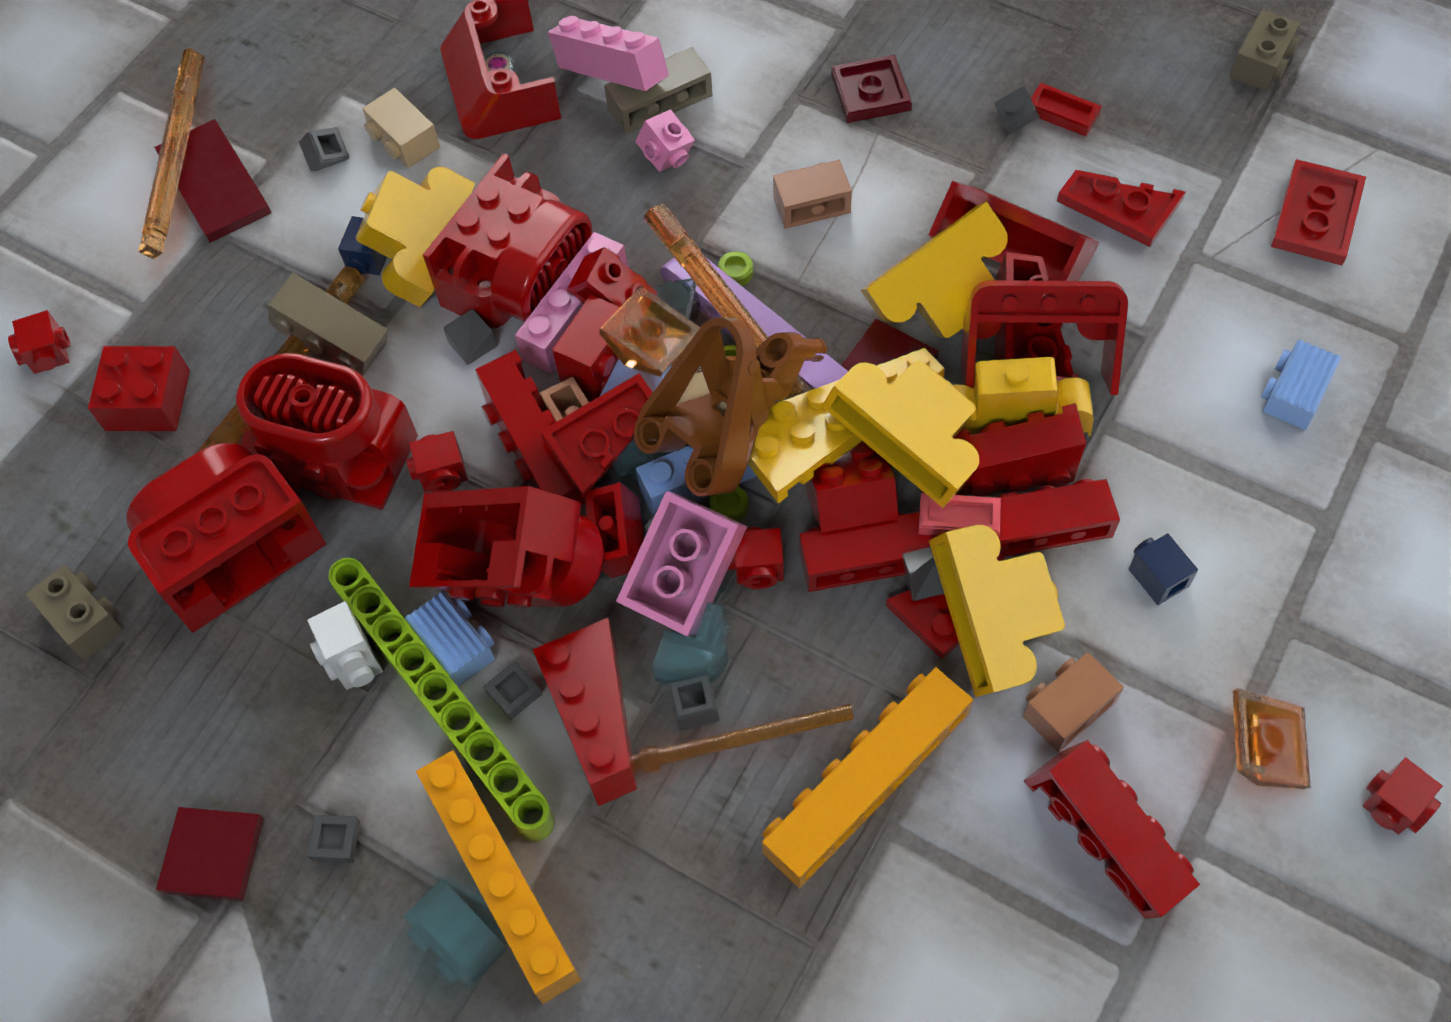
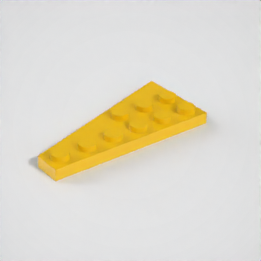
[748,348,944,503]

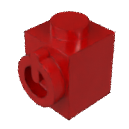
[8,310,71,374]
[406,431,468,492]
[728,527,784,589]
[1362,757,1443,835]

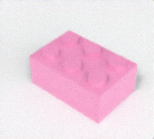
[616,491,747,636]

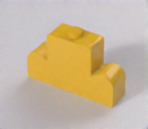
[356,167,475,308]
[861,202,1007,338]
[953,357,1094,436]
[822,359,979,508]
[929,525,1065,698]

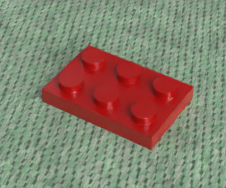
[1271,159,1366,266]

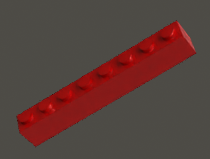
[799,479,1120,592]

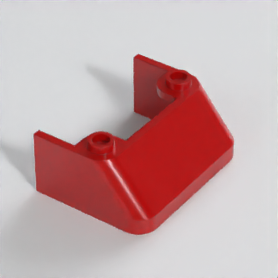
[440,0,562,139]
[928,181,1100,281]
[960,280,1128,395]

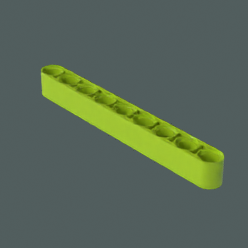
[328,558,555,842]

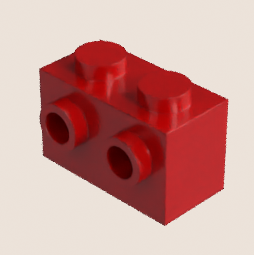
[566,247,658,329]
[585,482,644,578]

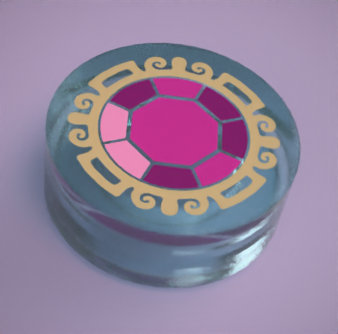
[484,52,515,72]

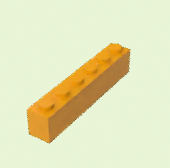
[762,667,974,889]
[416,750,582,1004]

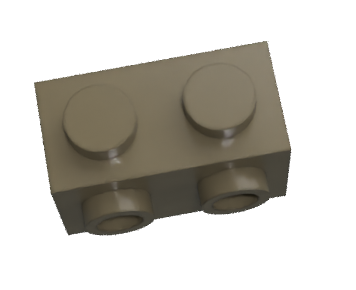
[1230,10,1301,91]
[25,564,123,661]

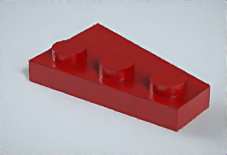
[1057,170,1186,247]
[541,373,653,498]
[886,554,1006,660]

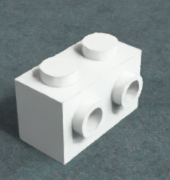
[307,601,383,690]

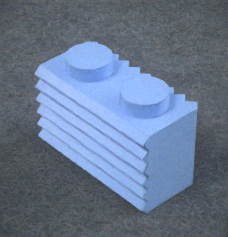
[1261,339,1341,430]
[405,591,495,687]

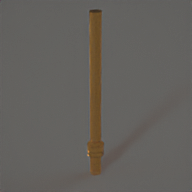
[632,704,854,773]

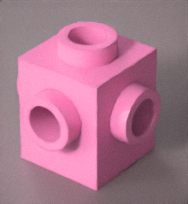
[635,109,695,172]

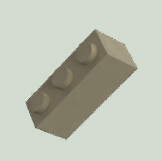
[604,47,713,134]
[268,273,388,376]

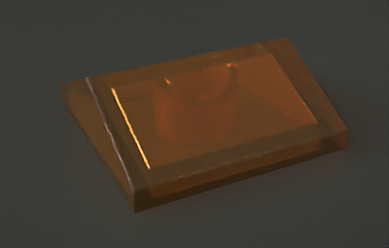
[599,286,700,377]
[1233,688,1311,789]

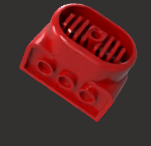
[423,153,593,328]
[236,353,418,510]
[126,443,327,633]
[409,486,604,608]

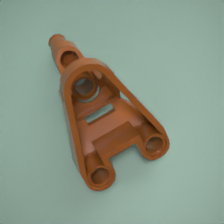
[634,318,827,496]

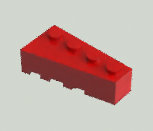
[921,403,1086,496]

